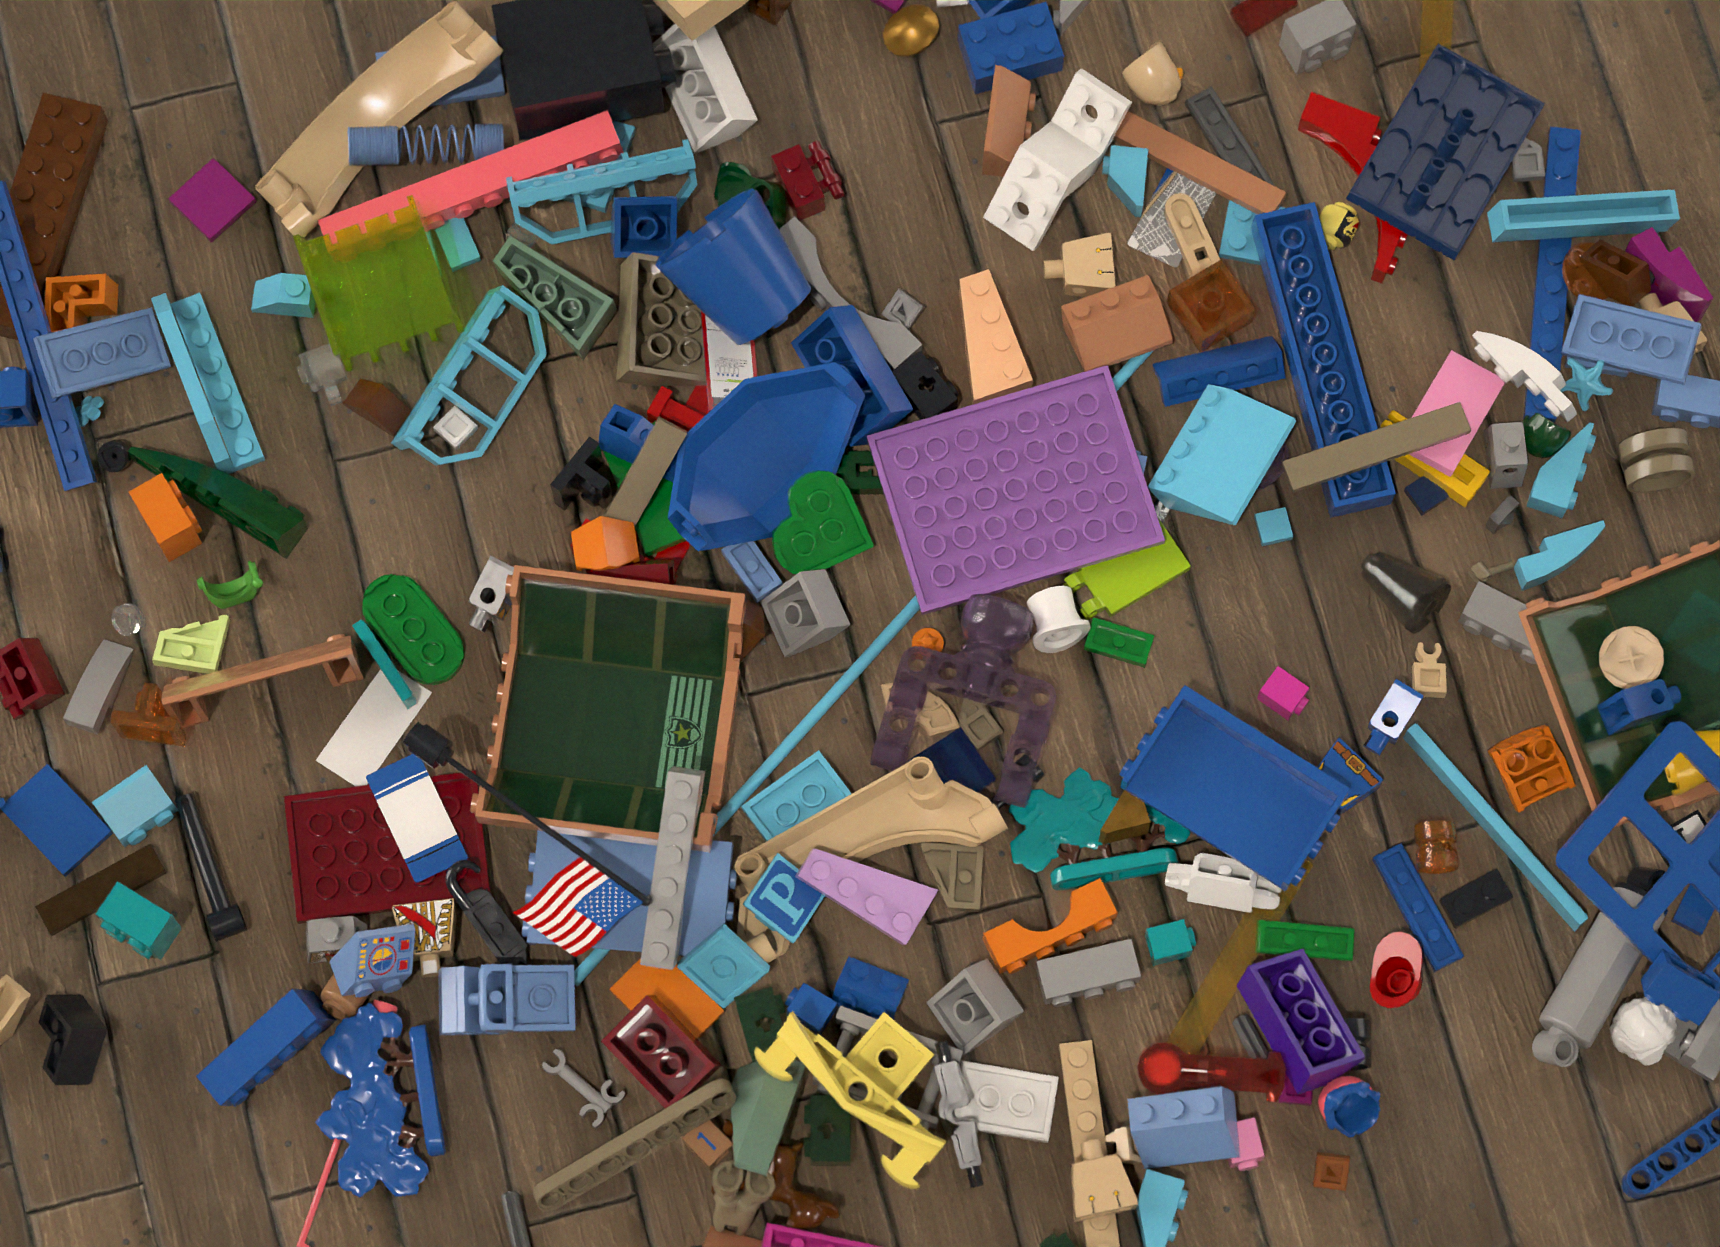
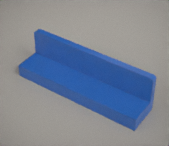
[1153,336,1285,407]

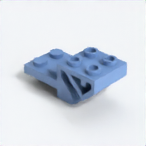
[438,964,575,1035]

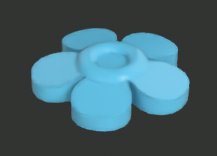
[75,396,104,427]

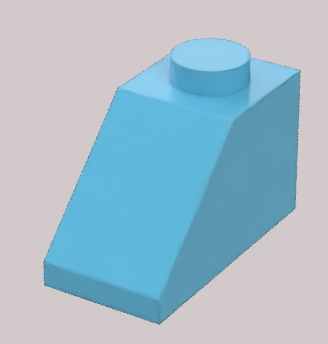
[1102,145,1148,217]
[251,273,317,318]

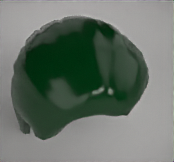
[1522,413,1571,458]

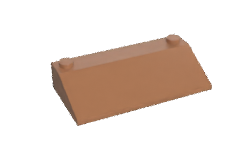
[161,634,364,729]

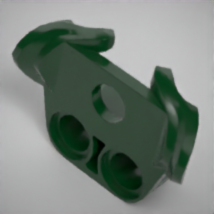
[714,162,786,229]

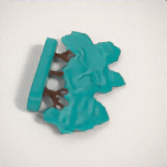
[1009,767,1190,890]

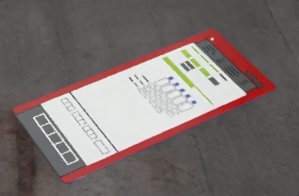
[701,311,757,411]

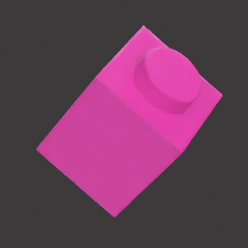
[1257,666,1310,721]

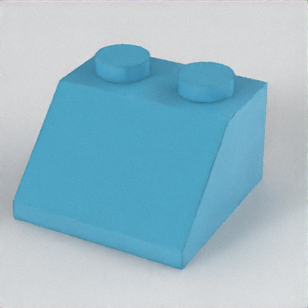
[92,765,178,847]

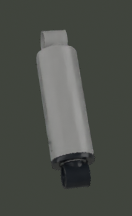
[1532,867,1668,1067]

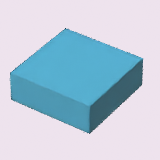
[1254,507,1293,546]

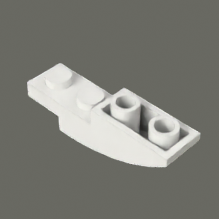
[1472,331,1577,422]

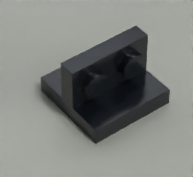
[550,436,612,511]

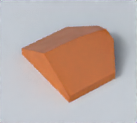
[571,516,640,571]

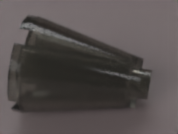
[1361,551,1451,634]

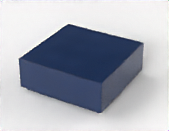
[1404,476,1449,516]

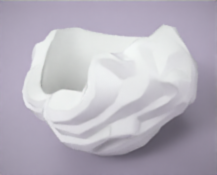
[1610,997,1677,1065]

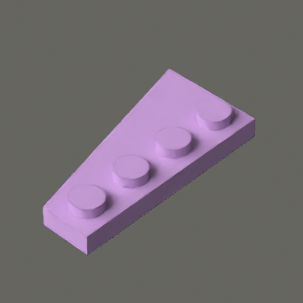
[795,848,938,945]

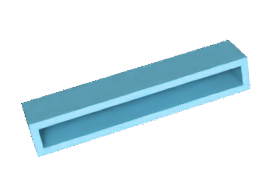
[1487,190,1680,242]

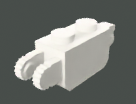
[1165,853,1282,913]

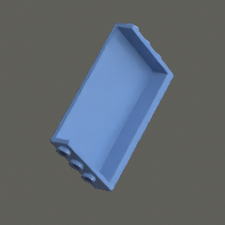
[522,831,737,956]

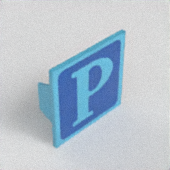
[742,853,825,944]

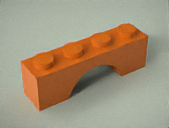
[983,878,1118,974]

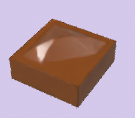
[1313,1152,1350,1191]

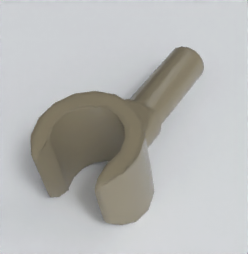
[1468,561,1514,584]

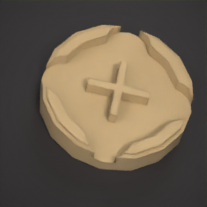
[1599,626,1664,689]

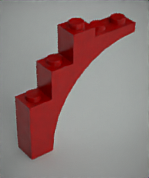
[1298,92,1408,284]

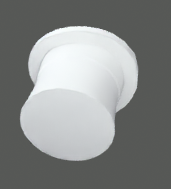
[1027,586,1091,653]

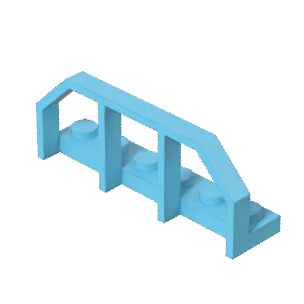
[506,139,698,244]
[391,285,547,466]
[151,293,265,474]

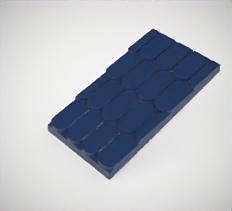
[1346,43,1545,260]

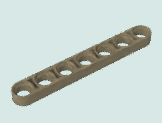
[532,1079,736,1212]

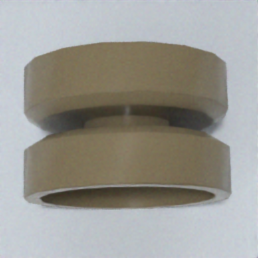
[1618,428,1696,493]

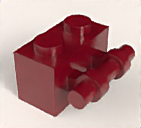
[771,141,844,221]
[0,637,65,720]

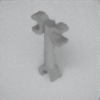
[542,1049,626,1129]

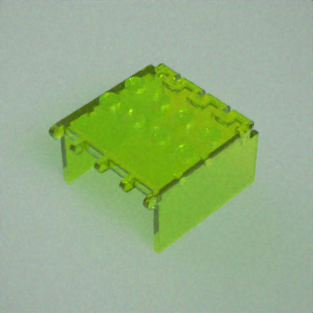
[293,195,465,372]

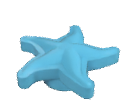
[1560,358,1613,411]

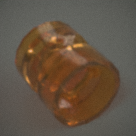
[1414,820,1459,874]

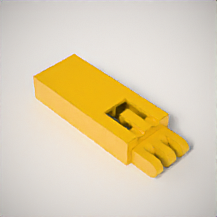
[1380,410,1490,507]

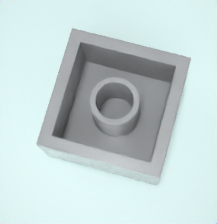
[1279,0,1357,75]

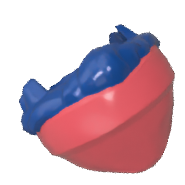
[1318,1076,1380,1137]

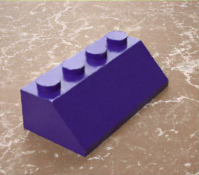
[1237,949,1365,1095]

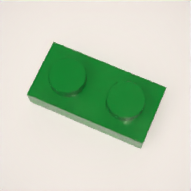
[1084,617,1154,668]

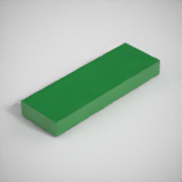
[1255,920,1355,962]

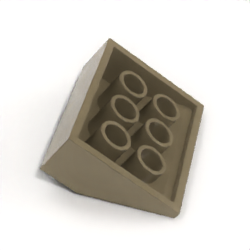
[617,252,707,386]

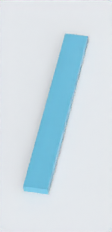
[1403,723,1588,932]

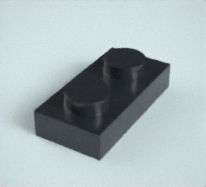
[1439,869,1513,929]

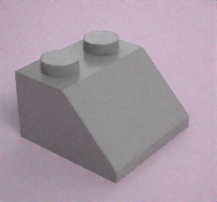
[760,569,850,657]
[926,959,1024,1056]

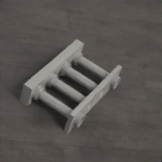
[812,1006,963,1130]

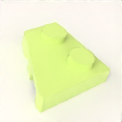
[152,615,230,674]

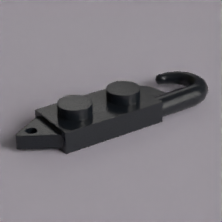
[445,860,528,965]

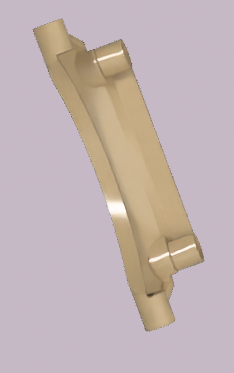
[734,757,1008,963]

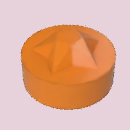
[912,628,944,661]

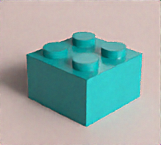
[96,881,182,961]

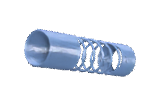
[348,123,504,166]

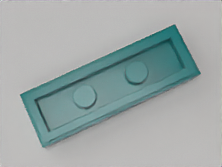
[352,619,417,710]

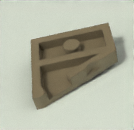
[921,842,984,912]

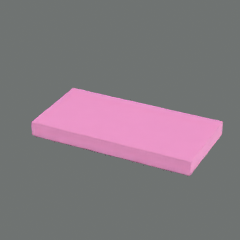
[1410,350,1505,477]

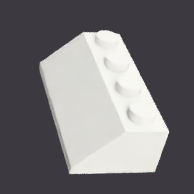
[652,24,758,153]

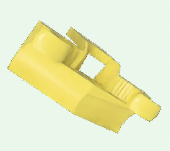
[754,1011,947,1189]

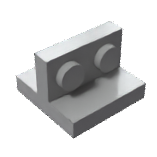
[1664,1000,1720,1083]

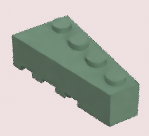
[493,236,617,360]

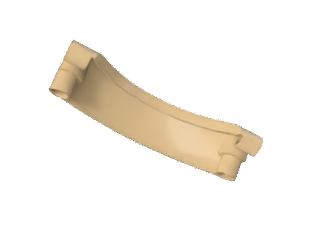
[255,1,504,241]

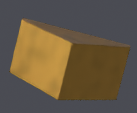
[1099,790,1150,844]

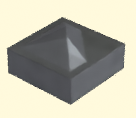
[882,288,926,331]
[1486,496,1519,534]

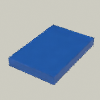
[0,764,113,877]

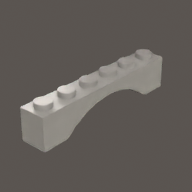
[779,216,922,371]
[640,766,705,970]

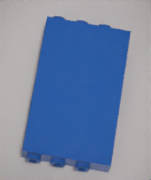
[1119,685,1351,892]

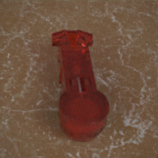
[1136,1041,1287,1102]

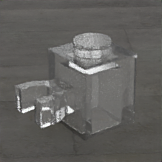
[296,342,348,406]

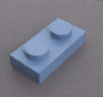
[721,541,783,603]

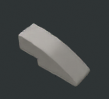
[63,639,134,735]

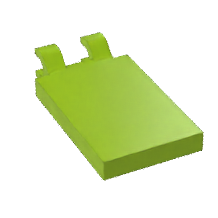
[1063,516,1191,620]

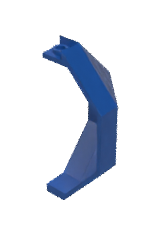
[668,362,865,551]

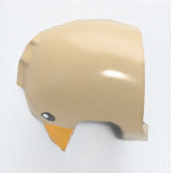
[1122,40,1183,105]

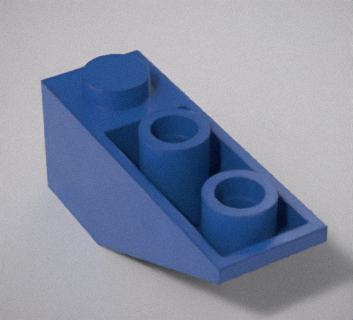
[598,404,679,482]

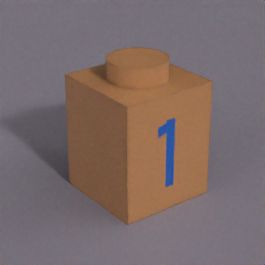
[682,1120,733,1171]

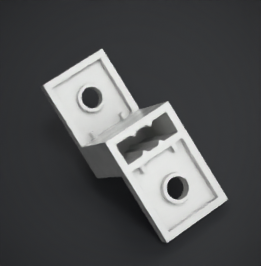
[983,68,1132,251]

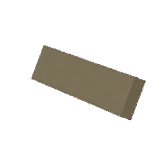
[603,417,687,527]

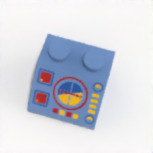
[330,924,415,997]

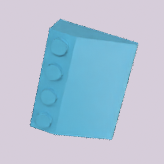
[1148,384,1296,525]

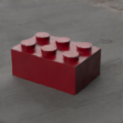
[601,995,722,1109]

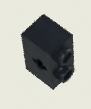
[892,351,959,420]

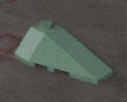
[730,1060,806,1176]

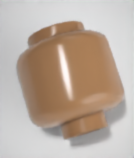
[320,973,369,1020]

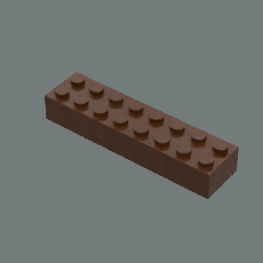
[0,93,108,340]

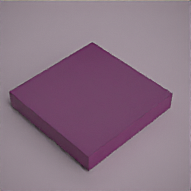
[168,158,256,243]

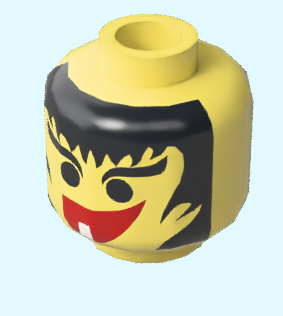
[1319,202,1360,250]

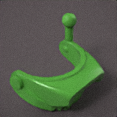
[197,561,263,609]

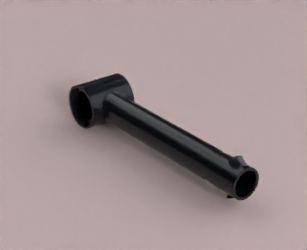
[175,793,247,942]

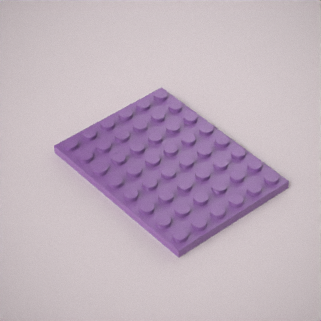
[867,365,1165,615]

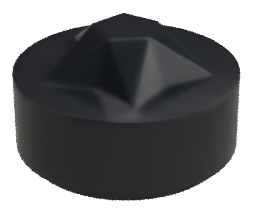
[98,440,131,472]

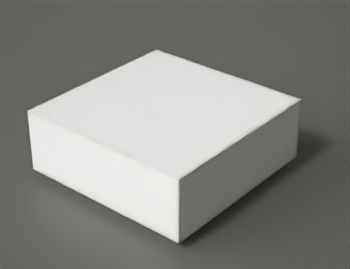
[433,406,478,451]

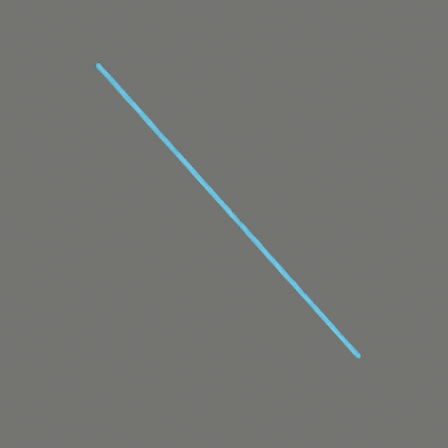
[574,350,1154,987]

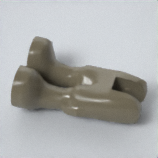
[712,1160,775,1236]

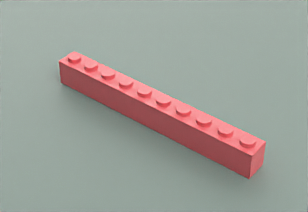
[318,110,624,263]

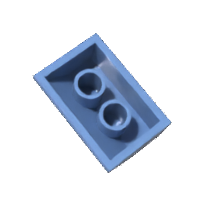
[1128,1087,1240,1169]

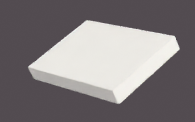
[953,1061,1059,1143]

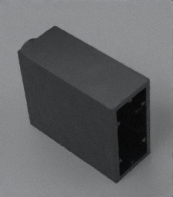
[491,0,677,141]

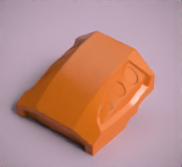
[1488,725,1576,813]

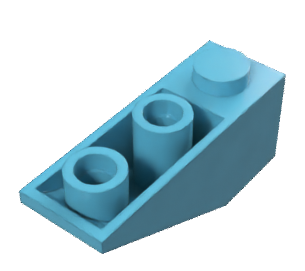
[1526,422,1596,518]
[1136,1169,1188,1247]

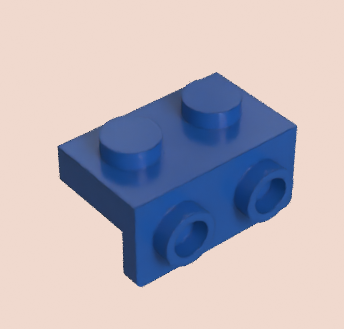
[832,956,909,1020]

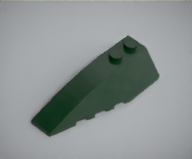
[128,446,308,559]

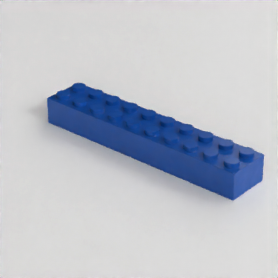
[1251,202,1396,518]

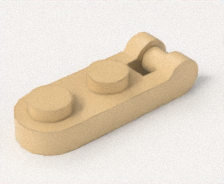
[1164,193,1222,279]

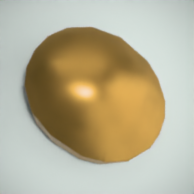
[883,4,939,57]

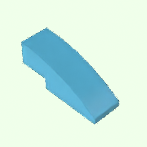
[1514,520,1605,591]

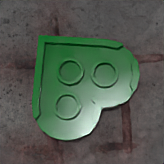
[772,470,874,574]

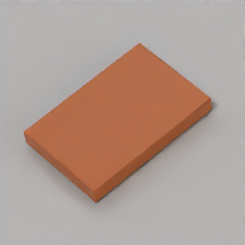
[609,958,725,1040]

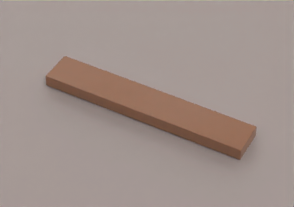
[1113,111,1286,214]

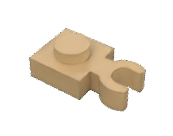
[1412,642,1447,698]

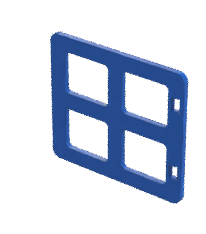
[1556,721,1720,988]

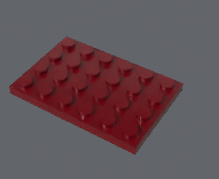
[284,770,491,924]

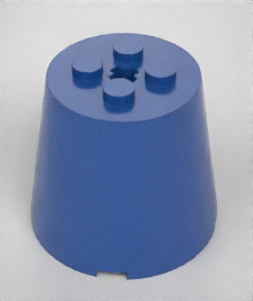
[655,188,811,345]

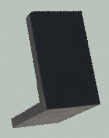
[38,994,107,1085]

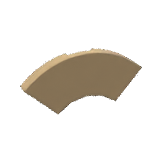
[881,683,960,738]

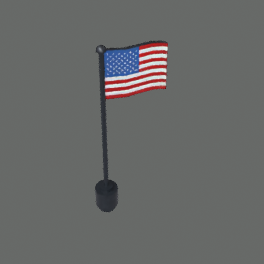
[404,722,652,957]

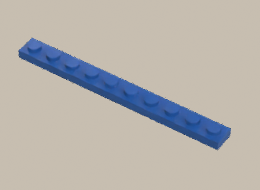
[1523,127,1581,423]
[0,181,97,491]

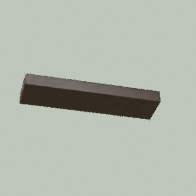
[35,843,167,936]

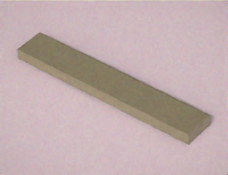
[1281,402,1471,493]

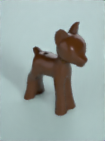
[711,1119,840,1230]

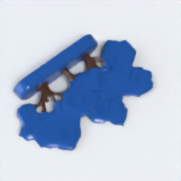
[315,1003,445,1197]

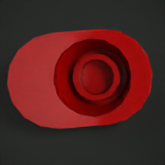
[1370,932,1422,1009]

